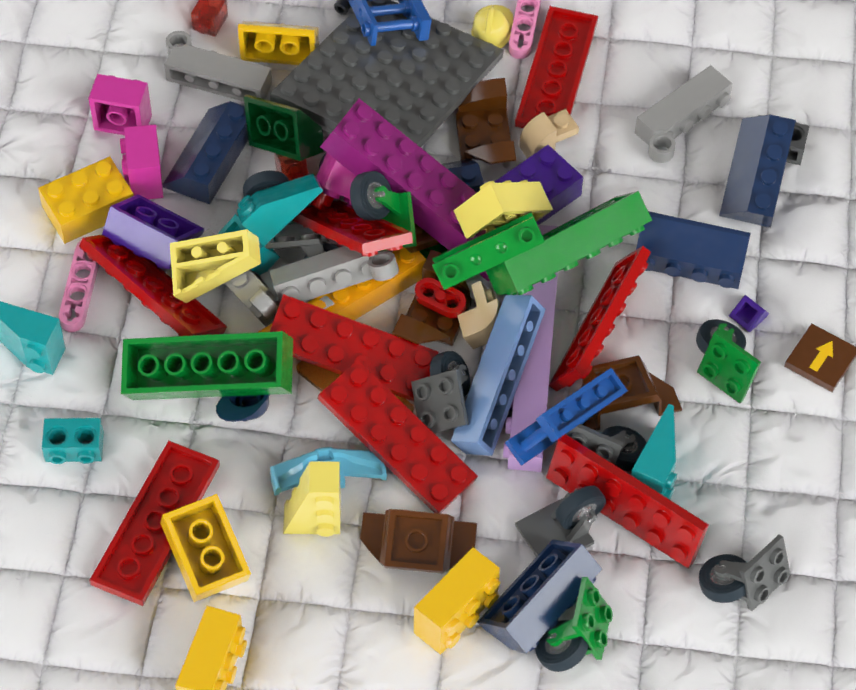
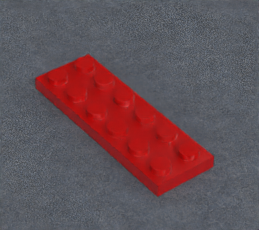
[515,6,598,128]
[292,200,413,257]
[79,235,227,336]
[549,246,651,391]
[270,294,439,402]
[317,360,478,513]
[546,434,709,569]
[89,440,220,606]

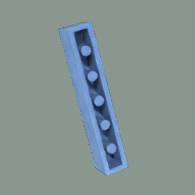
[451,295,546,456]

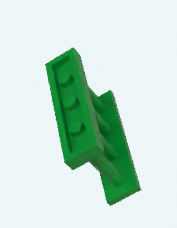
[432,211,545,290]

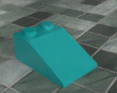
[237,174,323,246]
[0,301,66,375]
[631,404,677,500]

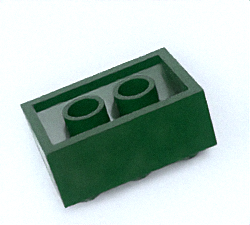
[244,95,324,161]

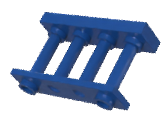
[348,0,432,46]
[505,368,628,466]

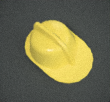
[471,5,513,48]

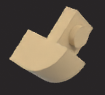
[519,109,579,159]
[458,281,502,349]

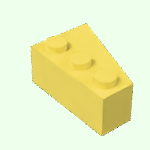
[453,180,553,239]
[170,229,261,303]
[283,461,341,537]

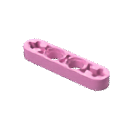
[509,0,541,59]
[59,240,99,332]

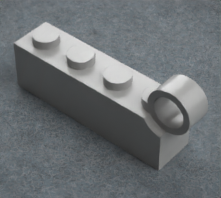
[164,31,272,102]
[635,65,732,163]
[199,229,280,327]
[270,246,399,303]

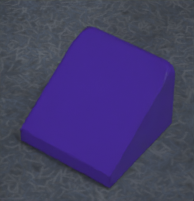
[729,295,769,332]

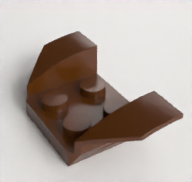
[456,78,516,164]
[392,250,472,346]
[581,355,682,430]
[360,509,477,574]

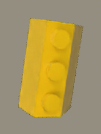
[238,21,319,65]

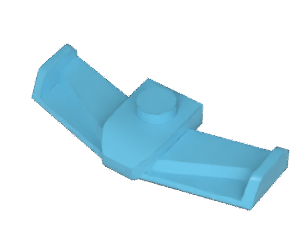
[270,447,387,496]

